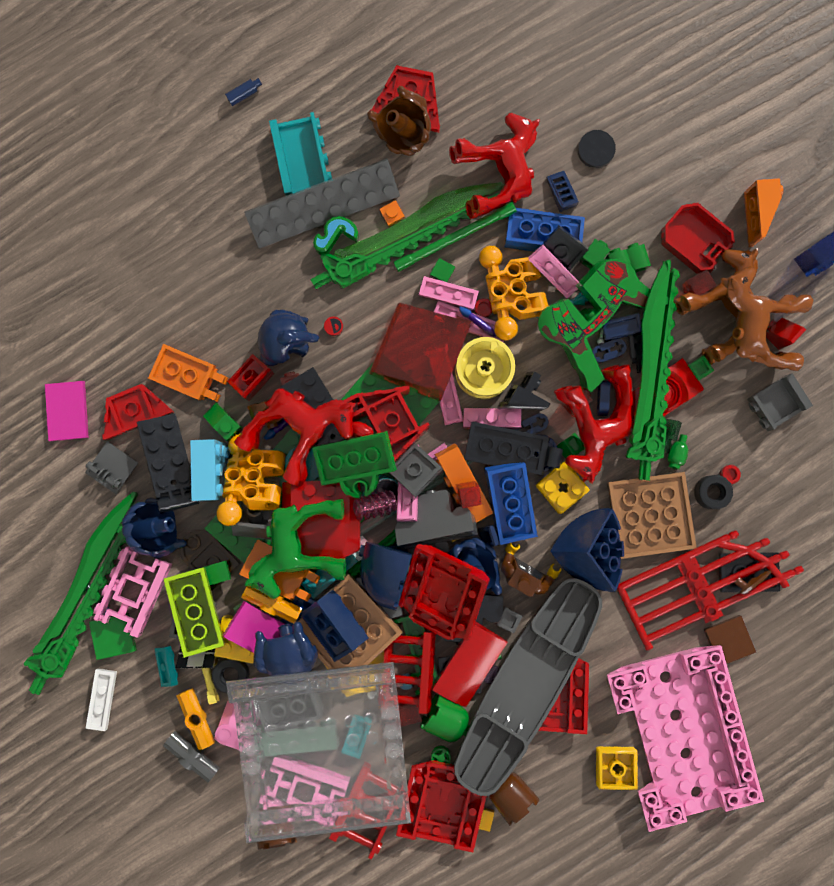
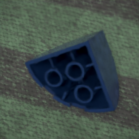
[550,508,624,592]
[358,542,412,611]

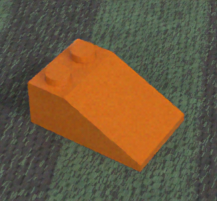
[744,178,783,247]

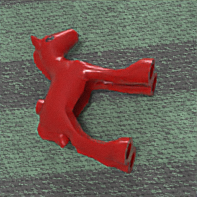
[449,113,540,219]
[554,364,635,484]
[234,388,356,485]

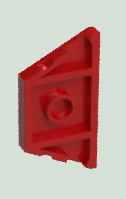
[102,384,174,441]

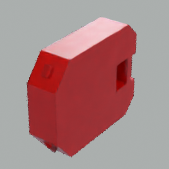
[661,203,735,274]

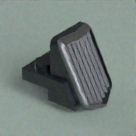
[498,372,551,411]

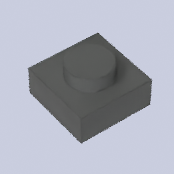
[496,607,523,633]

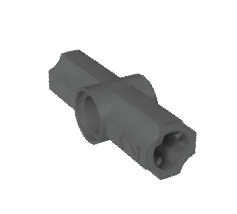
[163,731,220,782]

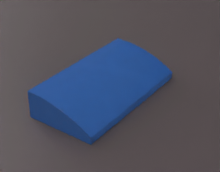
[504,208,585,252]
[484,462,538,545]

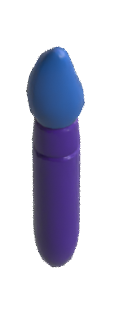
[459,306,496,337]
[263,419,288,440]

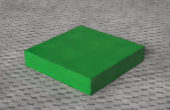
[89,613,137,660]

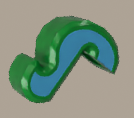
[313,216,359,255]

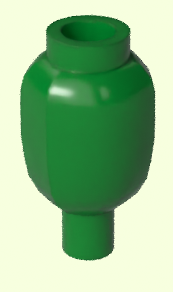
[667,434,689,470]

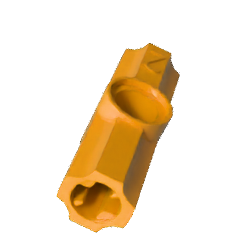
[241,586,302,624]
[176,688,215,750]

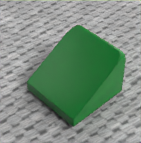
[557,433,585,459]

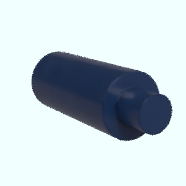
[225,78,262,106]

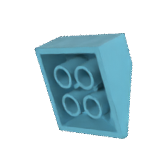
[190,440,230,501]

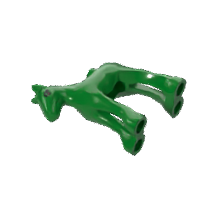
[244,499,346,599]

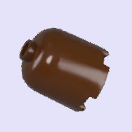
[489,772,539,826]

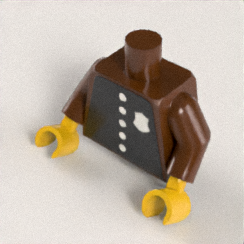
[501,543,562,597]

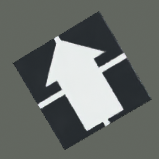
[175,646,216,668]

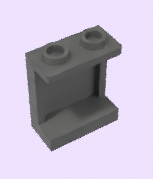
[747,373,813,431]

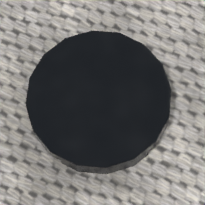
[578,130,616,168]

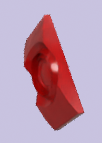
[631,358,704,418]

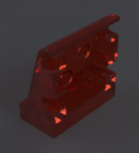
[369,303,472,401]

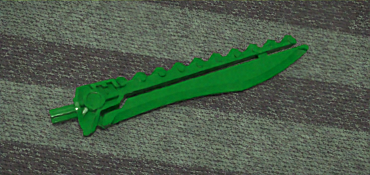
[626,260,680,481]
[24,492,139,695]

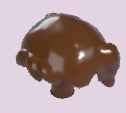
[367,86,431,156]

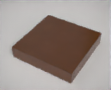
[704,615,756,664]

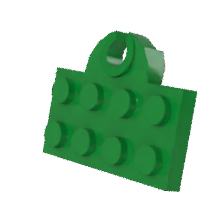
[312,431,397,498]

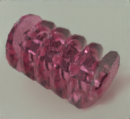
[353,490,397,522]

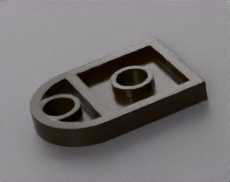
[180,530,240,591]

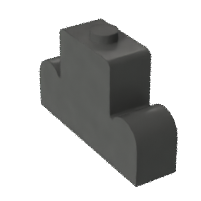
[395,490,478,550]

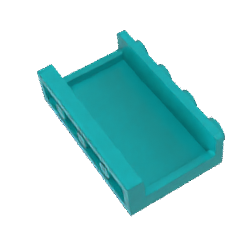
[269,112,332,196]

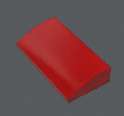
[432,622,508,707]

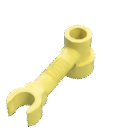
[202,656,220,705]

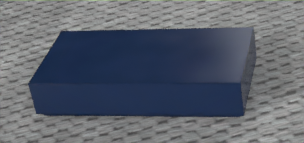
[602,313,642,341]

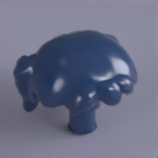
[257,310,319,366]
[122,498,187,559]
[448,538,502,595]
[253,622,318,681]

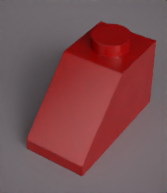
[766,318,806,350]

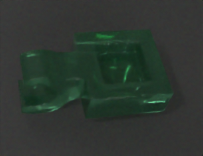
[664,418,682,454]

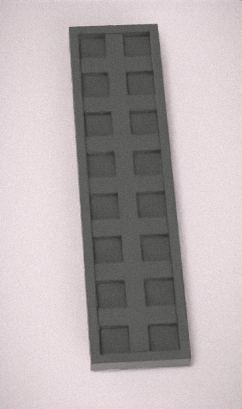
[244,159,400,249]

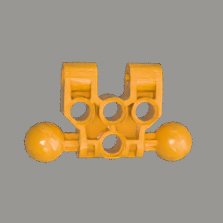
[479,245,548,341]
[217,434,286,526]

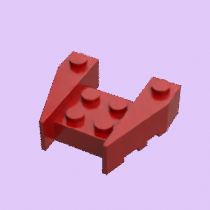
[344,386,430,462]

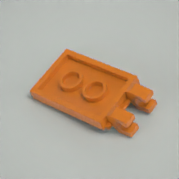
[148,344,229,402]
[239,539,321,602]

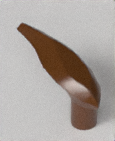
[734,570,771,594]

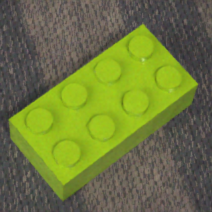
[164,567,225,658]

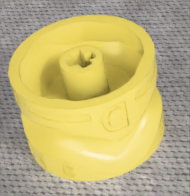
[455,337,515,400]

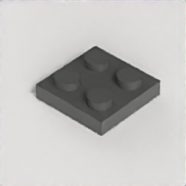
[389,442,443,498]

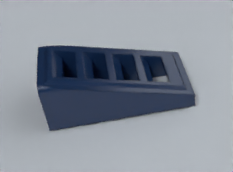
[546,171,579,212]
[478,525,499,546]

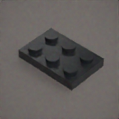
[719,552,780,593]

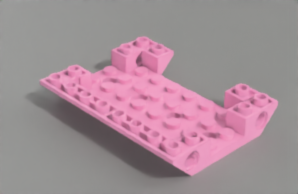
[607,645,764,832]

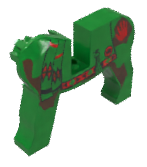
[538,259,651,392]

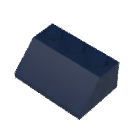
[300,589,369,662]

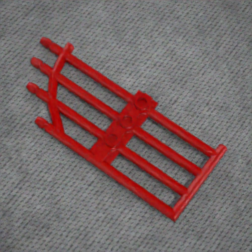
[617,530,804,651]

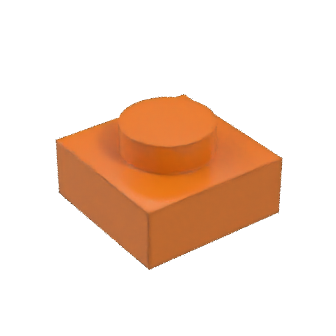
[379,200,405,227]

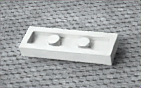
[86,669,117,731]

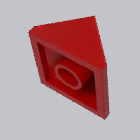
[227,354,275,401]

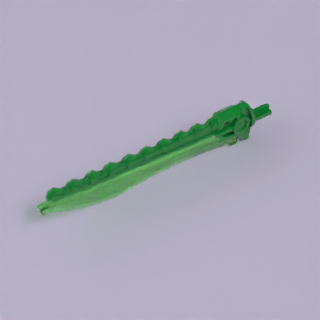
[310,182,503,289]

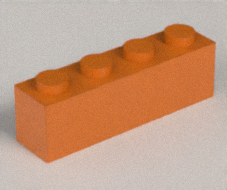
[434,443,493,523]

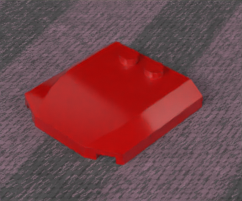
[282,481,361,558]
[399,544,490,641]
[538,658,589,734]
[396,760,486,852]

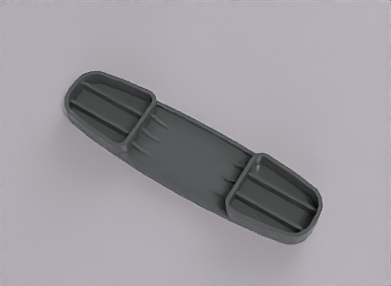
[454,579,602,796]

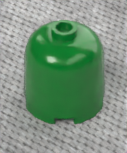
[420,694,470,743]

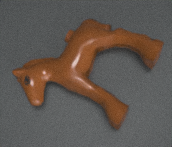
[673,248,758,365]
[721,267,813,371]

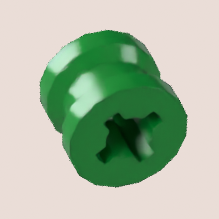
[431,745,451,764]

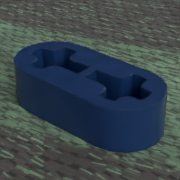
[592,339,627,364]
[597,380,610,416]
[514,413,549,434]

